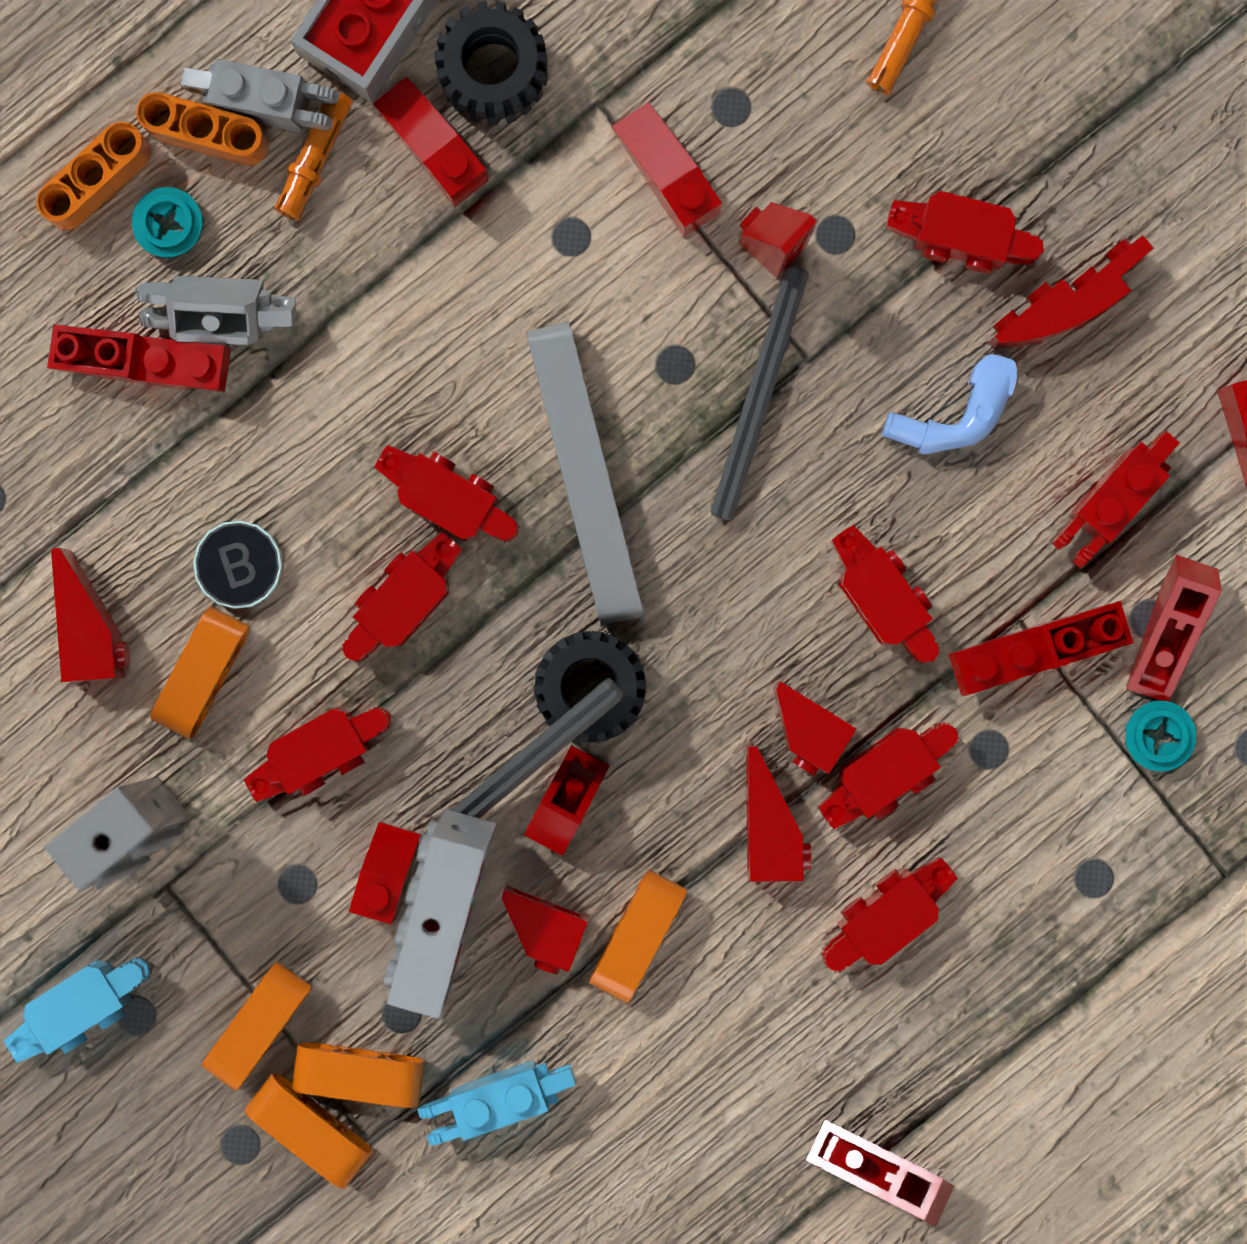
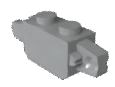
[180,58,340,132]
[135,276,297,345]

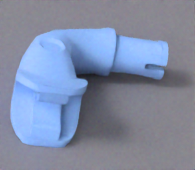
[881,354,1018,454]

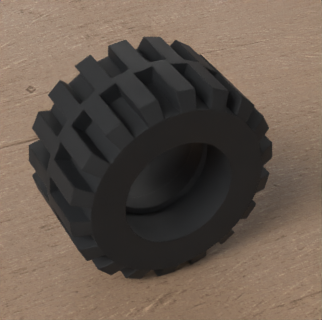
[435,1,548,126]
[534,631,646,744]

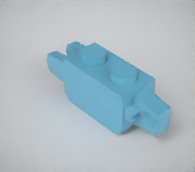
[4,957,152,1063]
[417,1061,577,1146]

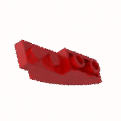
[988,235,1154,349]
[47,324,231,392]
[948,601,1134,696]

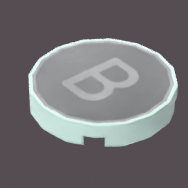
[193,521,284,609]

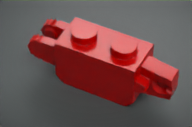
[885,191,1045,273]
[1052,431,1180,568]
[374,445,520,543]
[831,525,940,664]
[341,532,463,662]
[244,707,392,802]
[817,722,960,829]
[820,857,958,973]

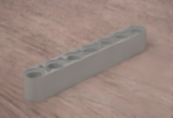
[526,321,644,627]

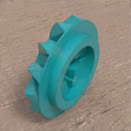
[132,187,204,259]
[1124,701,1196,772]

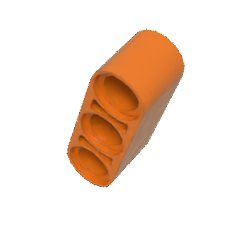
[136,92,269,166]
[36,121,151,230]
[150,606,250,740]
[588,869,687,1004]
[200,961,313,1092]
[292,1042,425,1108]
[244,1073,373,1189]

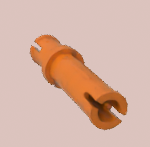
[866,0,937,95]
[273,90,354,222]

